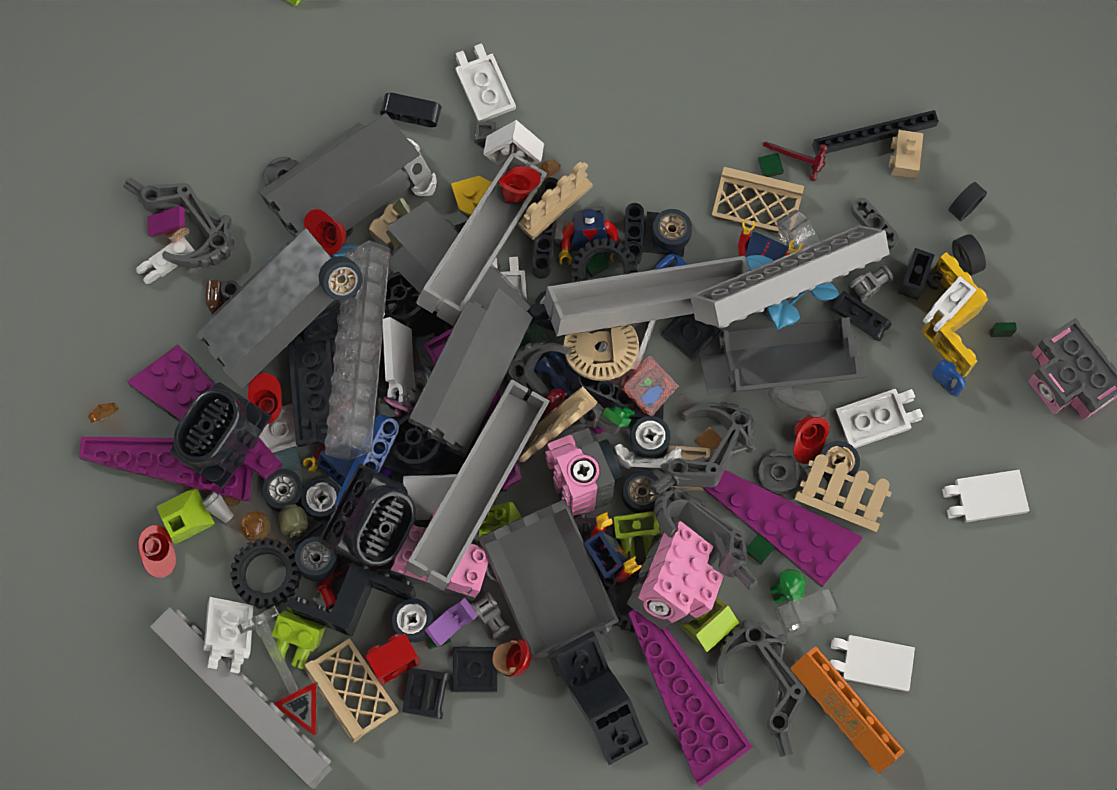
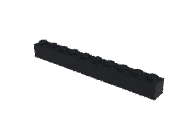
[812,110,939,155]

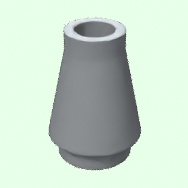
[202,491,234,524]

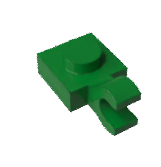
[602,407,635,427]

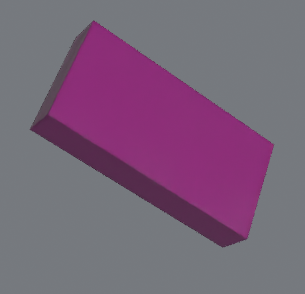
[148,206,185,238]

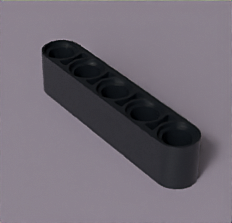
[532,177,558,279]

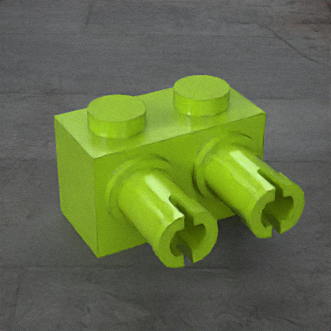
[613,511,660,559]
[271,611,326,669]

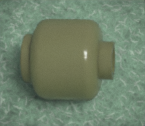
[277,504,309,538]

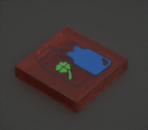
[621,356,679,417]

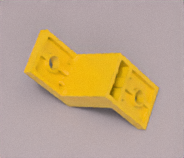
[921,252,988,378]

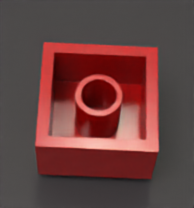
[366,633,421,685]

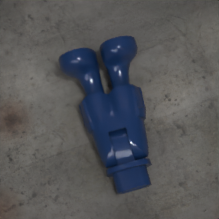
[534,351,593,415]

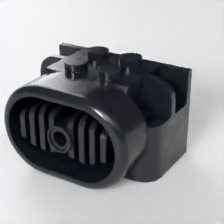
[170,382,272,489]
[318,463,416,566]

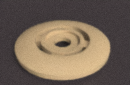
[564,324,639,381]

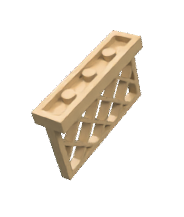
[711,167,804,236]
[304,638,399,743]

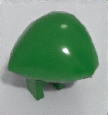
[770,569,806,604]

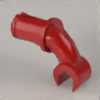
[317,562,345,610]

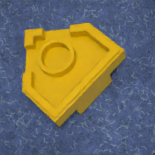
[451,176,492,217]

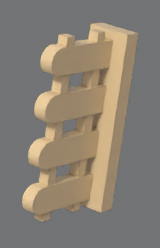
[518,162,593,240]
[518,387,597,462]
[794,454,892,532]

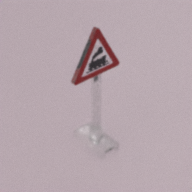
[237,607,318,735]

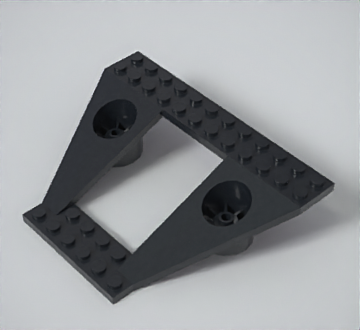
[288,271,507,492]

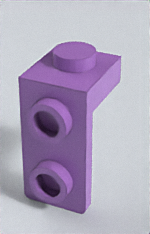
[425,598,478,647]

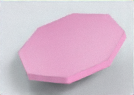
[384,395,415,416]

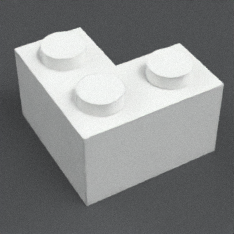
[483,120,544,167]

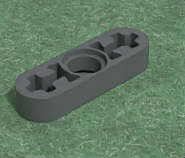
[851,198,898,249]

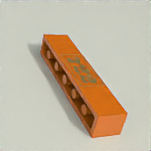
[790,646,905,774]

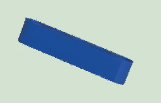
[335,415,399,508]

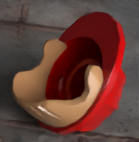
[492,639,532,677]

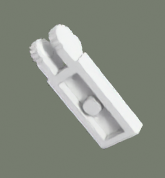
[136,235,195,284]
[923,276,977,332]

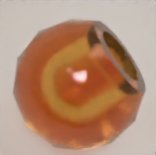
[240,511,270,541]

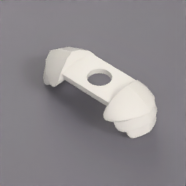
[404,138,437,196]
[613,444,682,470]

